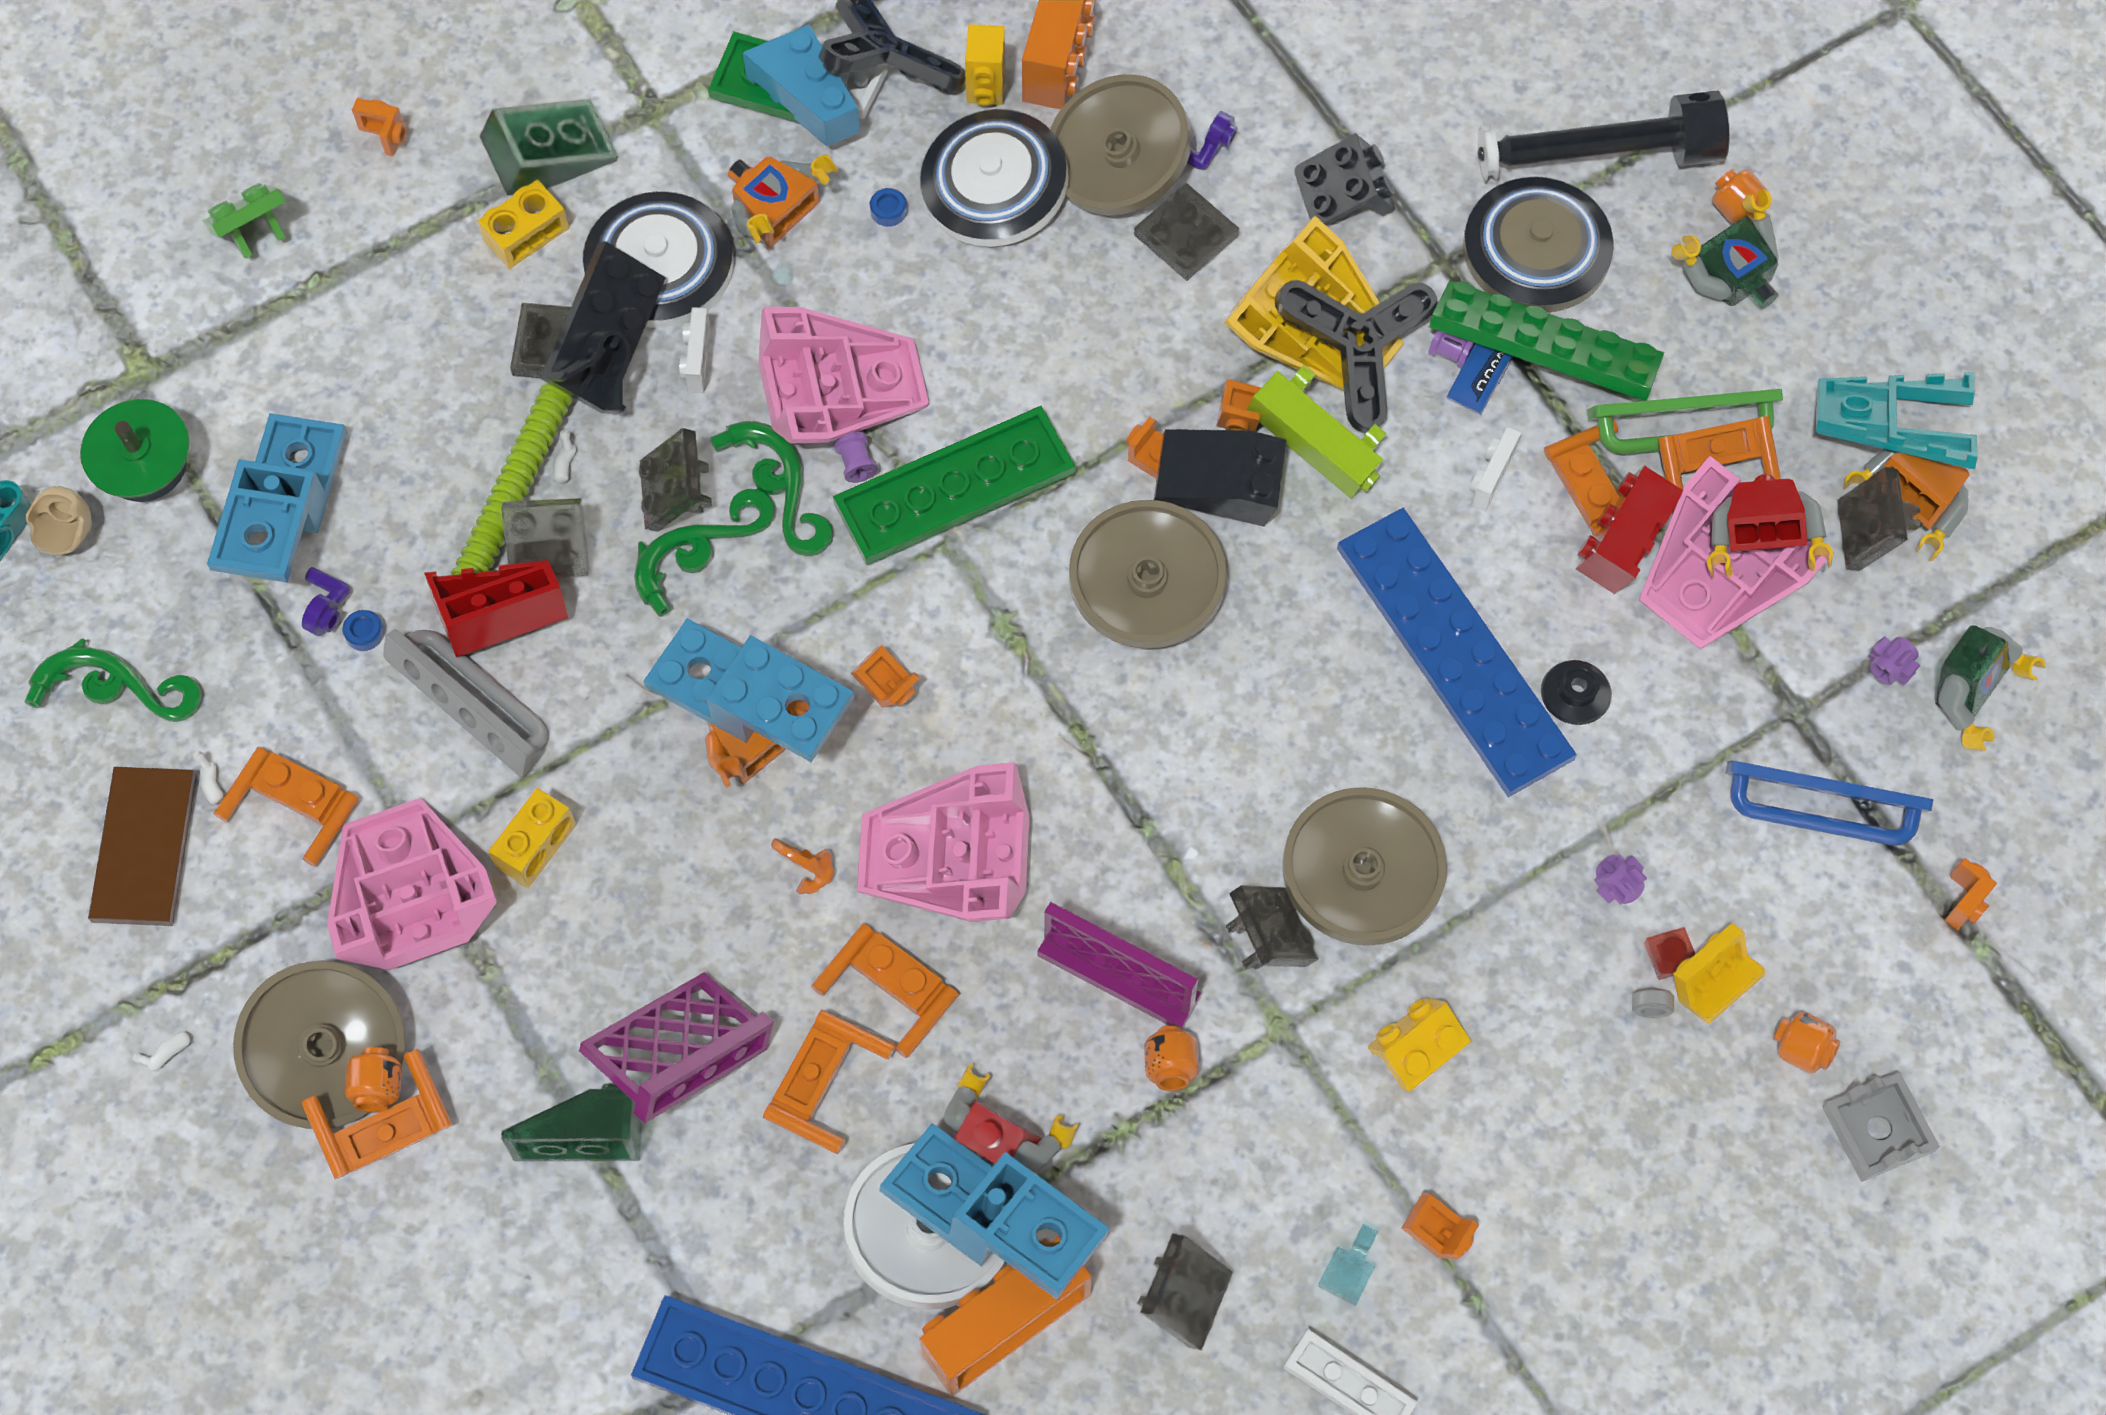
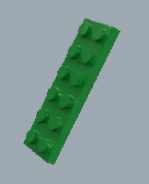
[1429,280,1665,401]
[833,405,1075,565]

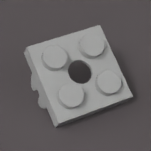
[1822,1072,1940,1183]

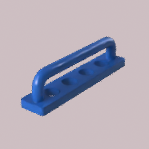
[1725,760,1934,846]

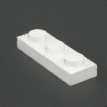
[1284,1329,1418,1415]

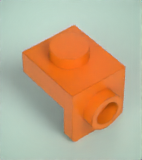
[352,98,407,157]
[1216,379,1261,432]
[850,645,920,708]
[1945,858,1998,931]
[1401,1193,1479,1259]

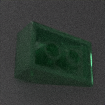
[479,99,618,195]
[501,1083,642,1162]

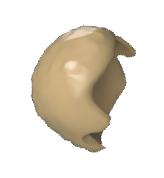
[26,486,93,555]

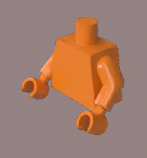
[705,700,809,787]

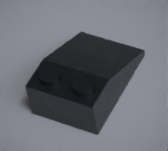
[1153,429,1287,527]

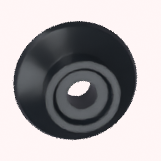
[1541,660,1612,725]

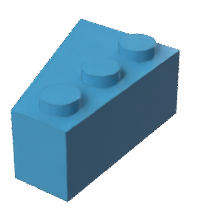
[742,24,860,146]

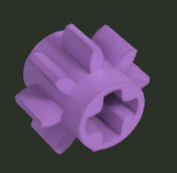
[1868,636,1920,685]
[1594,854,1647,905]

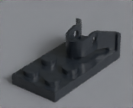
[540,241,666,413]

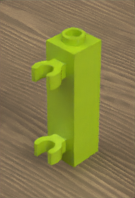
[1247,365,1387,499]

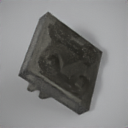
[1134,183,1240,281]
[510,303,571,378]
[638,428,712,532]
[1837,467,1923,572]
[501,498,589,577]
[1226,885,1318,970]
[1137,1233,1233,1351]

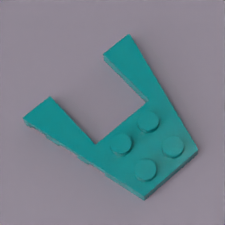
[1816,372,1978,469]

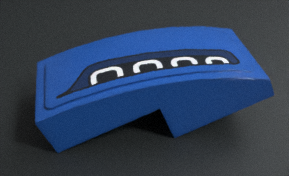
[1447,343,1513,415]

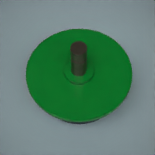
[80,399,190,502]

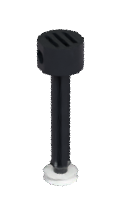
[1477,90,1730,182]

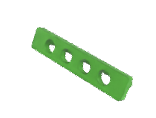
[1587,389,1783,455]

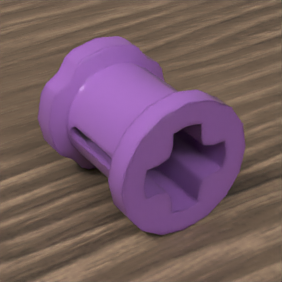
[1428,330,1476,368]
[834,432,878,483]

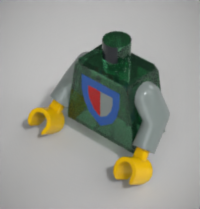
[1671,189,1779,309]
[1935,625,2046,751]

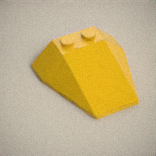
[1224,216,1404,391]

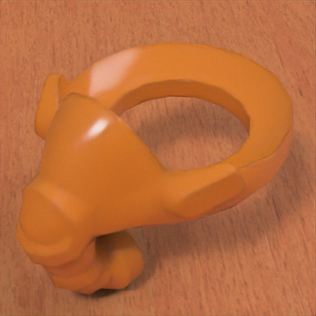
[771,838,834,895]

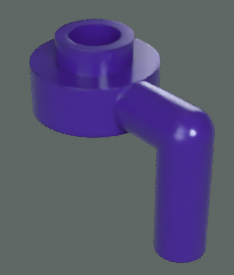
[1187,111,1238,170]
[302,567,350,636]

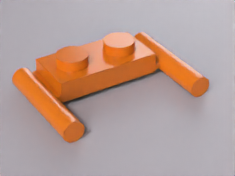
[1658,416,1781,513]
[1544,419,1620,538]
[213,747,359,867]
[811,923,959,1058]
[763,1009,896,1155]
[301,1049,452,1179]

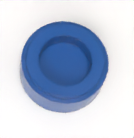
[870,188,907,227]
[342,610,384,651]

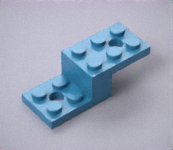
[207,413,347,583]
[643,618,855,763]
[879,1123,1110,1299]

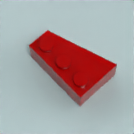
[1576,465,1684,594]
[424,560,568,657]

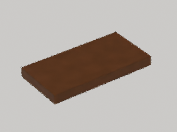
[88,767,197,926]

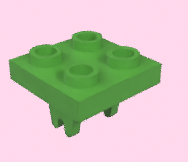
[203,183,286,259]

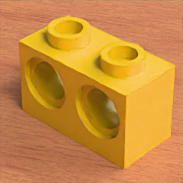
[965,24,1006,106]
[477,179,569,270]
[488,788,576,888]

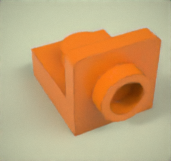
[1126,417,1163,479]

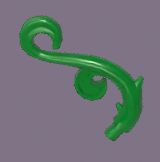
[710,421,833,557]
[634,489,775,617]
[24,638,202,722]

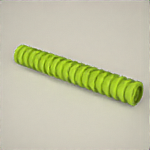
[451,384,573,575]

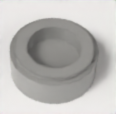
[1632,990,1674,1018]

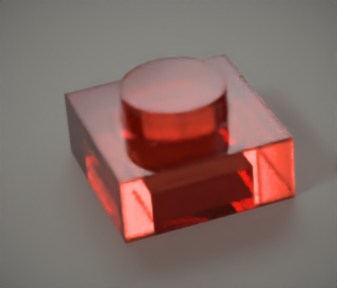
[1644,927,1695,980]

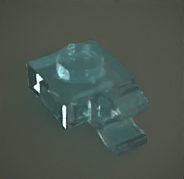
[1318,1224,1378,1306]

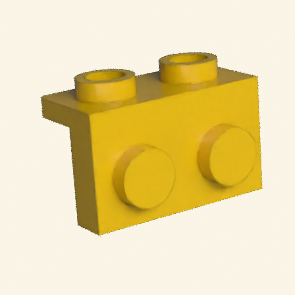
[1673,923,1765,1023]
[1368,998,1471,1092]

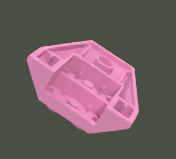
[758,307,929,443]
[1639,456,1834,650]
[857,762,1029,922]
[327,798,497,970]

